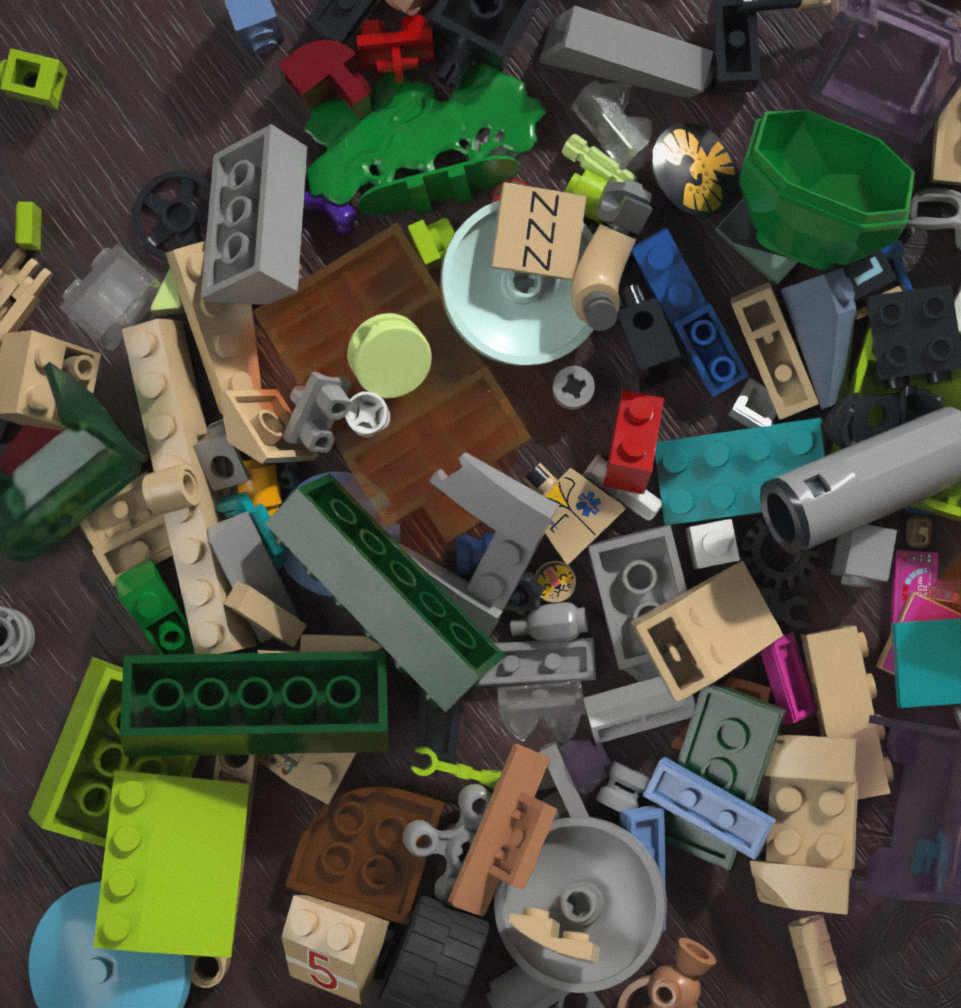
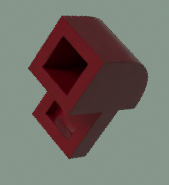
[278,40,373,120]

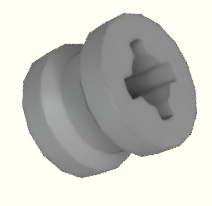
[552,366,595,410]

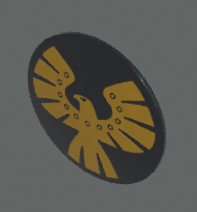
[651,123,738,218]

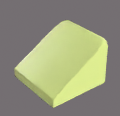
[151,268,186,316]

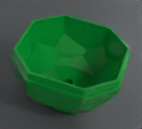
[739,109,915,270]

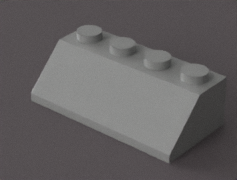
[201,124,307,305]

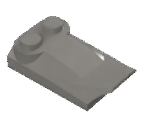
[587,525,687,682]

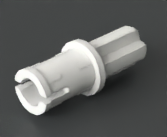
[582,454,662,521]

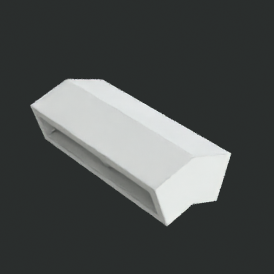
[583,677,695,744]

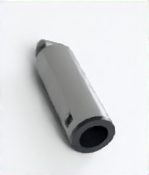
[760,407,961,554]

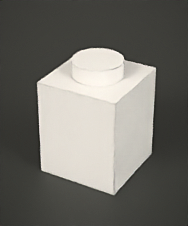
[685,519,740,569]

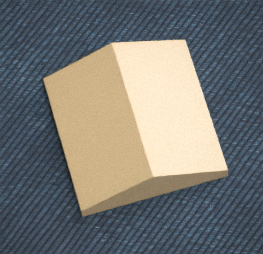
[219,389,319,464]

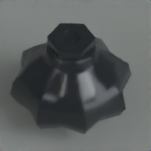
[504,570,544,615]

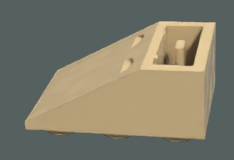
[630,561,784,702]

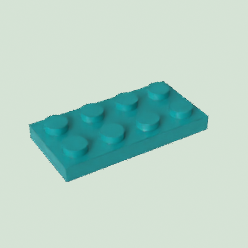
[655,418,827,525]

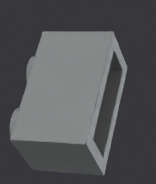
[831,524,897,589]

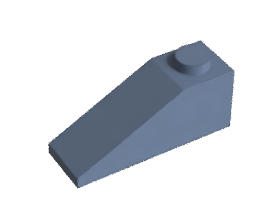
[781,268,856,409]

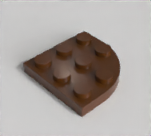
[285,785,445,925]

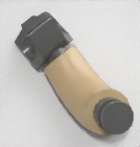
[570,179,652,331]

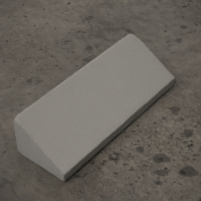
[208,511,299,643]

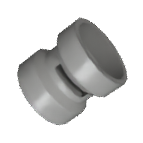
[595,761,651,812]

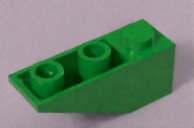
[115,556,195,655]

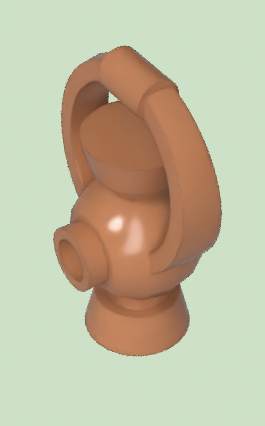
[617,938,716,1008]

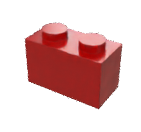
[603,390,664,495]

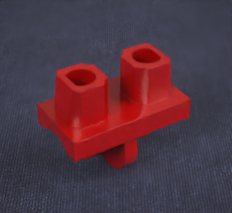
[357,15,435,83]

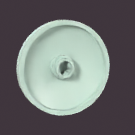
[440,201,594,366]

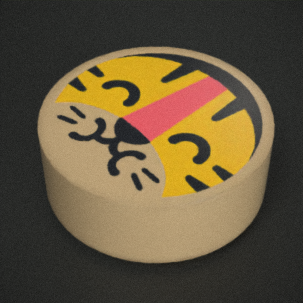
[535,561,576,603]

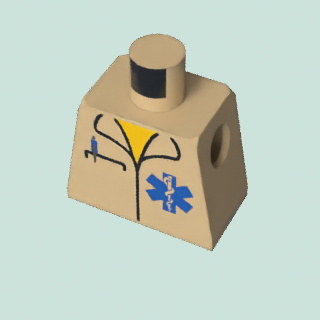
[523,463,626,565]

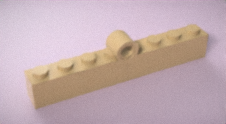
[122,318,256,654]

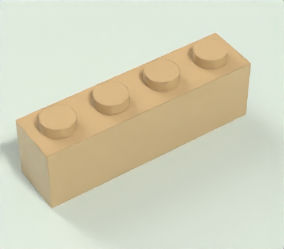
[800,625,894,800]

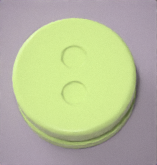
[347,313,432,398]

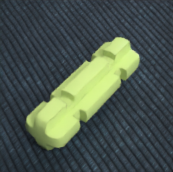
[562,134,638,182]

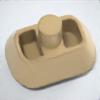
[906,515,932,548]

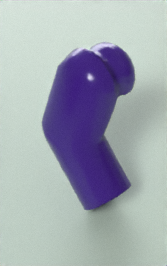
[303,190,357,235]

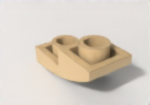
[509,908,600,965]

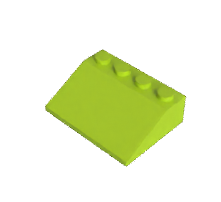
[29,657,199,847]
[93,770,251,958]

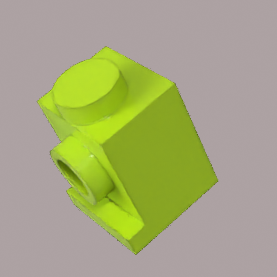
[0,48,68,110]

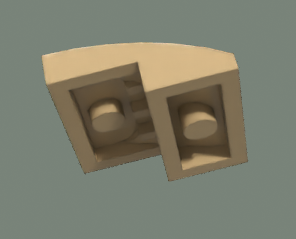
[72,470,173,586]

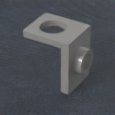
[193,419,250,491]

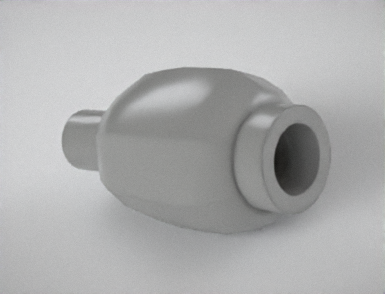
[510,602,588,643]

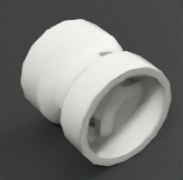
[345,392,390,438]

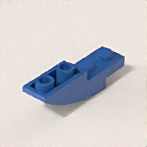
[630,228,749,397]

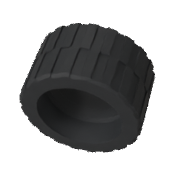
[375,895,489,1008]

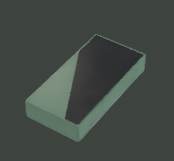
[715,198,798,286]

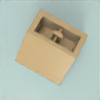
[0,330,101,434]

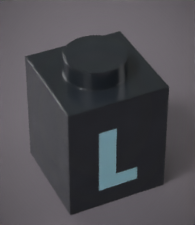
[825,250,897,303]

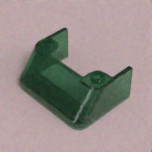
[0,362,141,562]

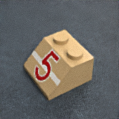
[281,895,389,1005]

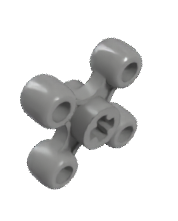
[402,784,492,909]

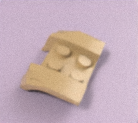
[750,735,858,915]

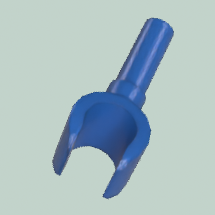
[881,239,913,291]

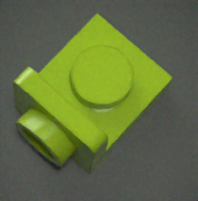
[408,218,455,272]

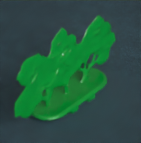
[304,61,547,215]

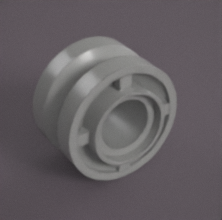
[0,606,35,667]

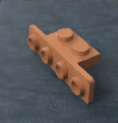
[448,744,558,916]

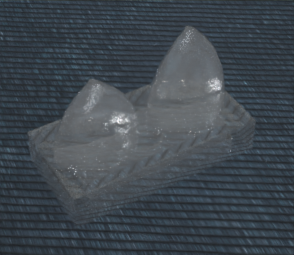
[571,80,652,170]
[497,681,585,745]

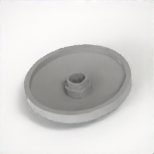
[494,817,667,993]

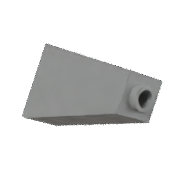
[539,6,714,98]

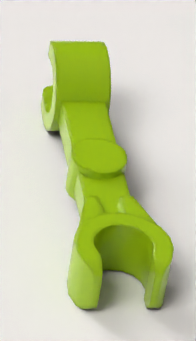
[410,746,502,789]

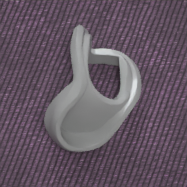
[906,188,961,250]

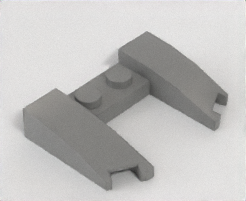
[400,452,559,637]

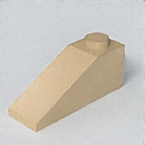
[731,282,819,420]

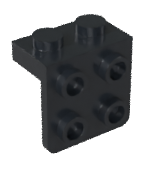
[867,285,961,391]

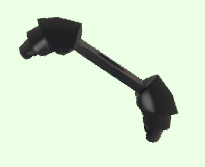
[824,386,944,449]

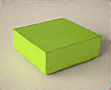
[15,202,42,251]

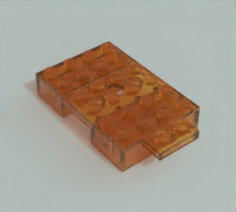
[253,222,532,544]

